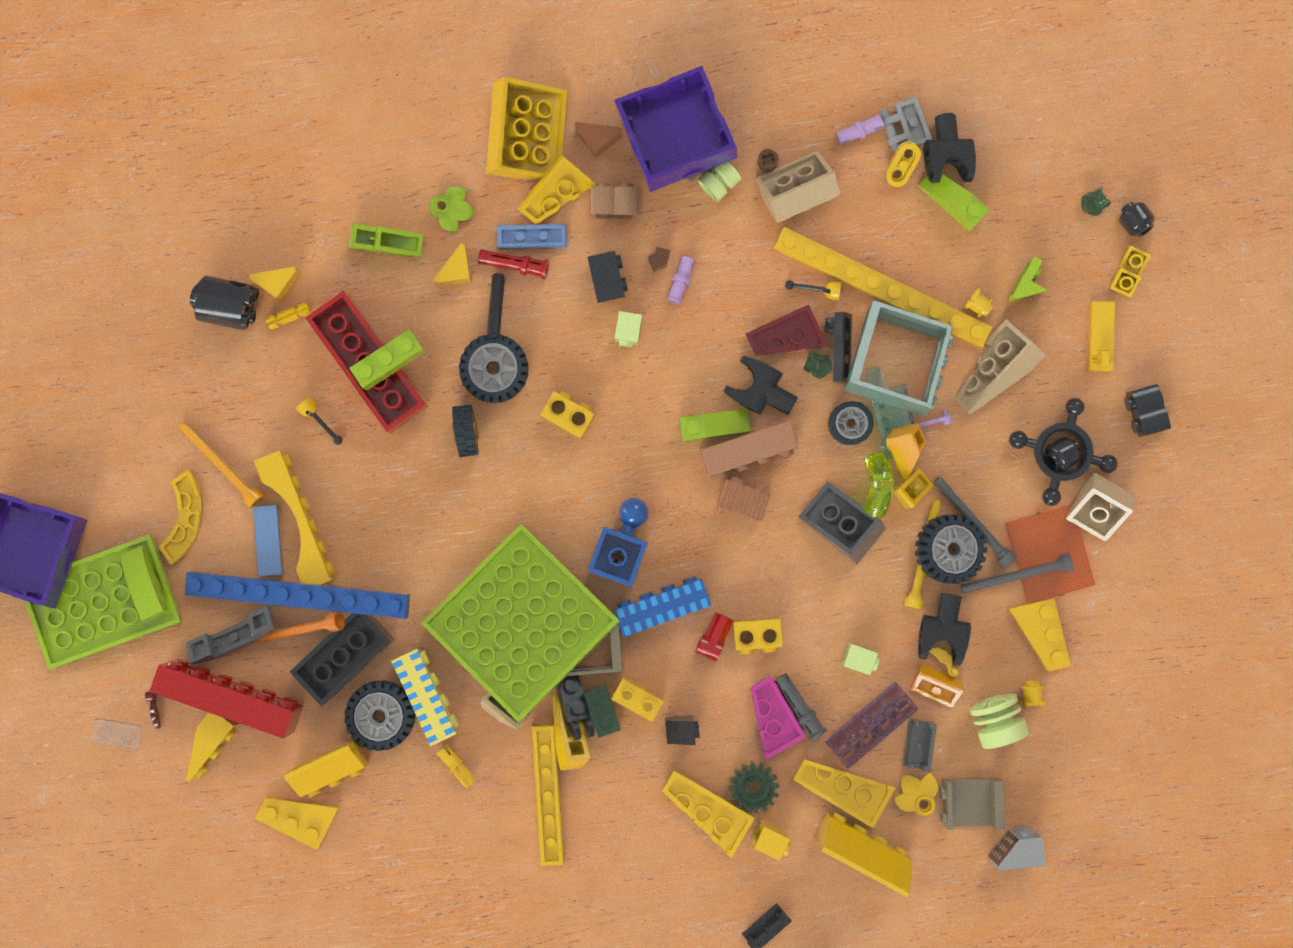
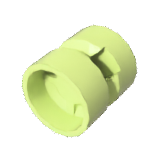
[697,162,742,202]

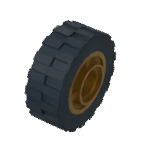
[452,404,479,457]

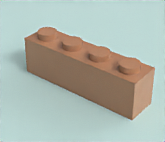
[700,421,798,480]

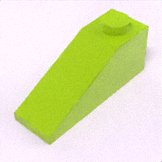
[918,174,990,232]
[679,409,751,442]

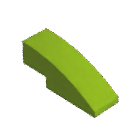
[348,223,424,258]
[120,546,169,621]

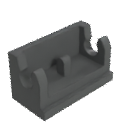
[903,718,937,772]

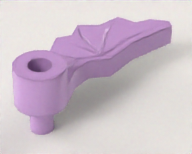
[918,410,953,427]

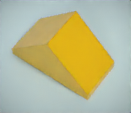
[433,243,472,286]
[249,266,300,301]
[892,468,934,509]

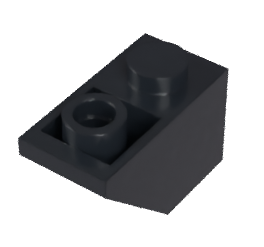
[665,715,700,745]

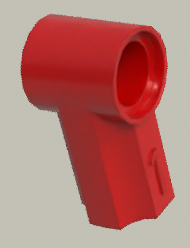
[695,612,734,662]

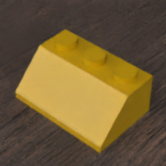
[283,740,369,798]

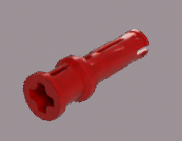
[478,249,549,280]

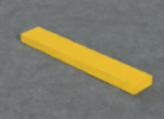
[531,724,564,866]

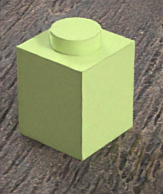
[614,311,642,348]
[841,642,879,675]

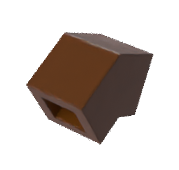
[648,247,670,272]

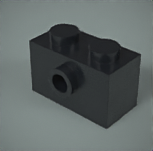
[587,251,628,303]

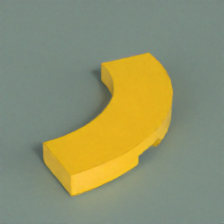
[158,469,203,566]

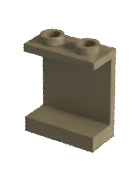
[939,778,1005,830]

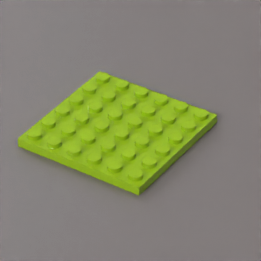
[421,524,620,723]

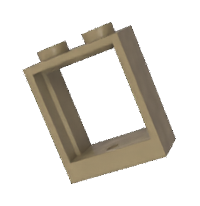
[567,624,623,676]

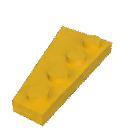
[662,770,755,859]

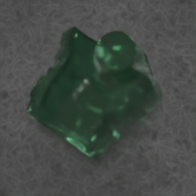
[1081,186,1112,216]
[803,352,832,379]

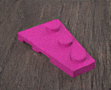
[751,675,806,760]

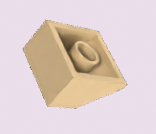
[1066,472,1134,542]

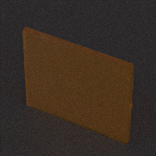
[1005,505,1095,603]

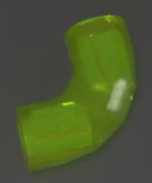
[863,453,894,518]

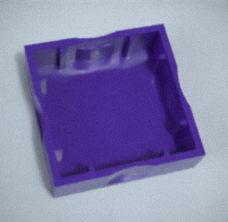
[615,66,737,192]
[0,493,87,609]

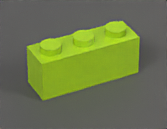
[350,329,426,390]

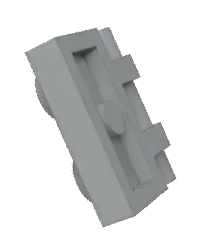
[879,97,932,154]

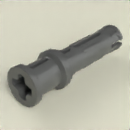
[774,673,828,742]

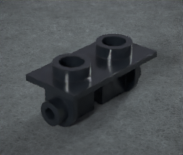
[742,903,792,948]

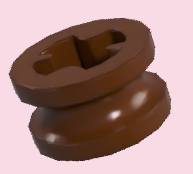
[757,149,779,172]

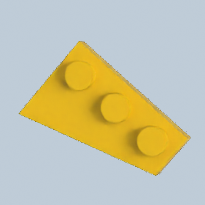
[517,154,596,224]
[1007,598,1071,672]
[255,796,340,850]

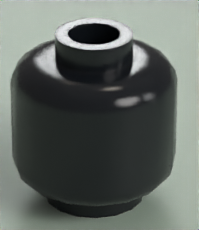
[1119,202,1155,237]
[1044,437,1080,471]

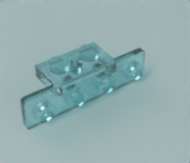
[866,367,914,459]

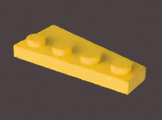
[792,759,896,828]

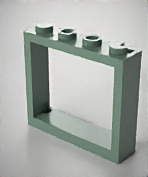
[844,300,953,416]

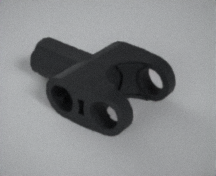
[923,113,976,183]
[724,356,798,415]
[918,593,971,666]

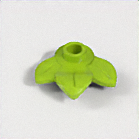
[429,187,475,233]

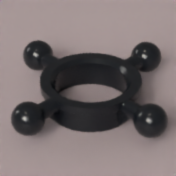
[1009,398,1118,506]

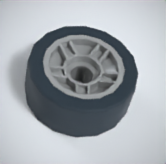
[828,401,874,446]

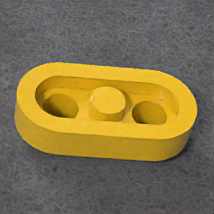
[885,141,921,187]

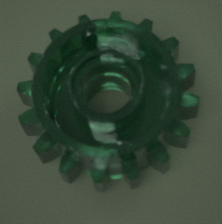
[728,761,780,814]

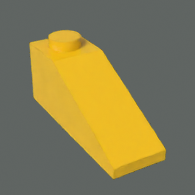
[552,694,590,770]

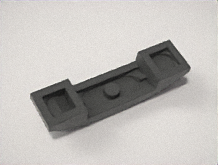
[186,606,275,665]

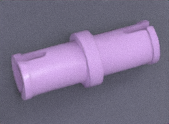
[835,114,884,146]
[667,256,696,305]

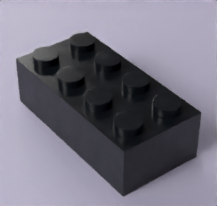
[290,613,395,706]

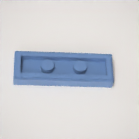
[497,224,567,250]
[253,505,283,576]

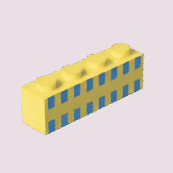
[391,647,460,746]

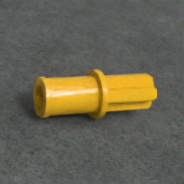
[436,745,476,788]

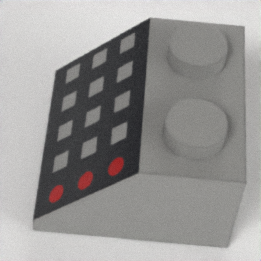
[988,825,1046,871]

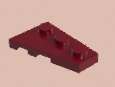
[745,305,828,355]

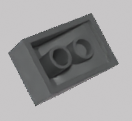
[799,481,886,564]

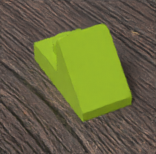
[1007,256,1047,302]

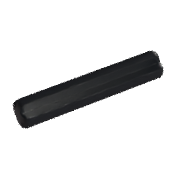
[487,273,505,338]

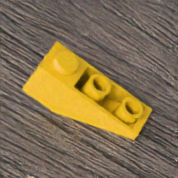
[186,713,239,782]

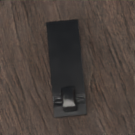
[825,312,852,384]

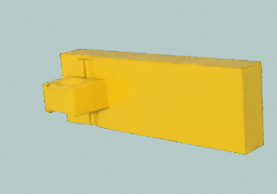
[1088,301,1115,372]

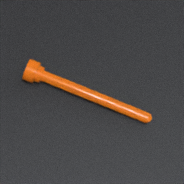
[253,612,345,644]

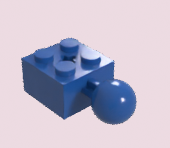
[588,498,649,587]

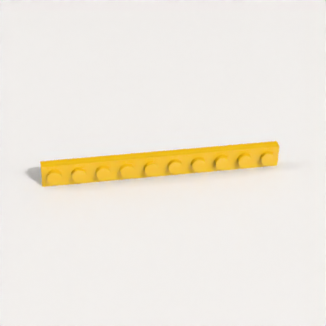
[774,227,992,349]

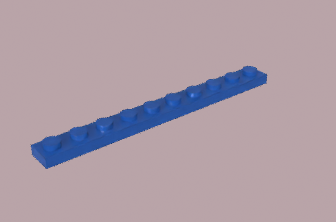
[185,572,410,619]

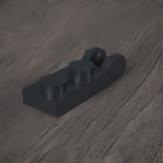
[556,675,595,740]

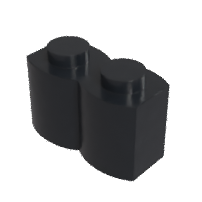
[1124,384,1171,437]

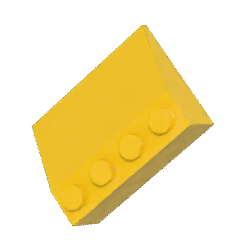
[486,77,568,180]
[814,812,913,897]

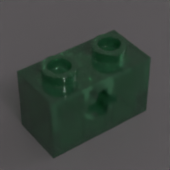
[583,683,621,738]

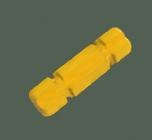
[265,302,311,329]

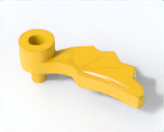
[929,647,959,677]

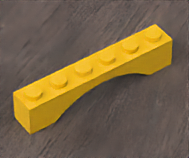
[254,450,336,585]

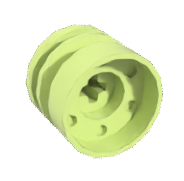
[969,694,1030,749]

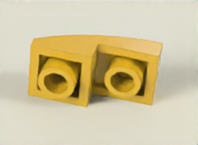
[1109,245,1151,298]

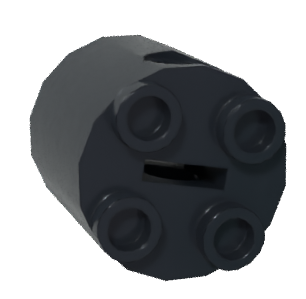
[190,275,259,330]

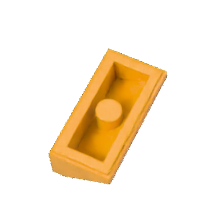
[910,664,963,708]

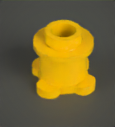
[963,287,994,318]
[1020,680,1047,706]

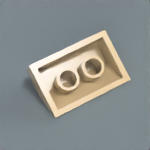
[755,150,840,223]

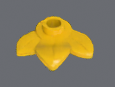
[894,773,938,816]

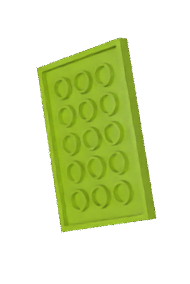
[24,534,183,670]

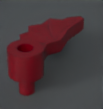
[145,691,162,729]

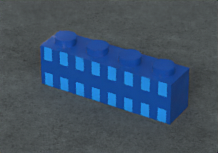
[614,576,711,637]

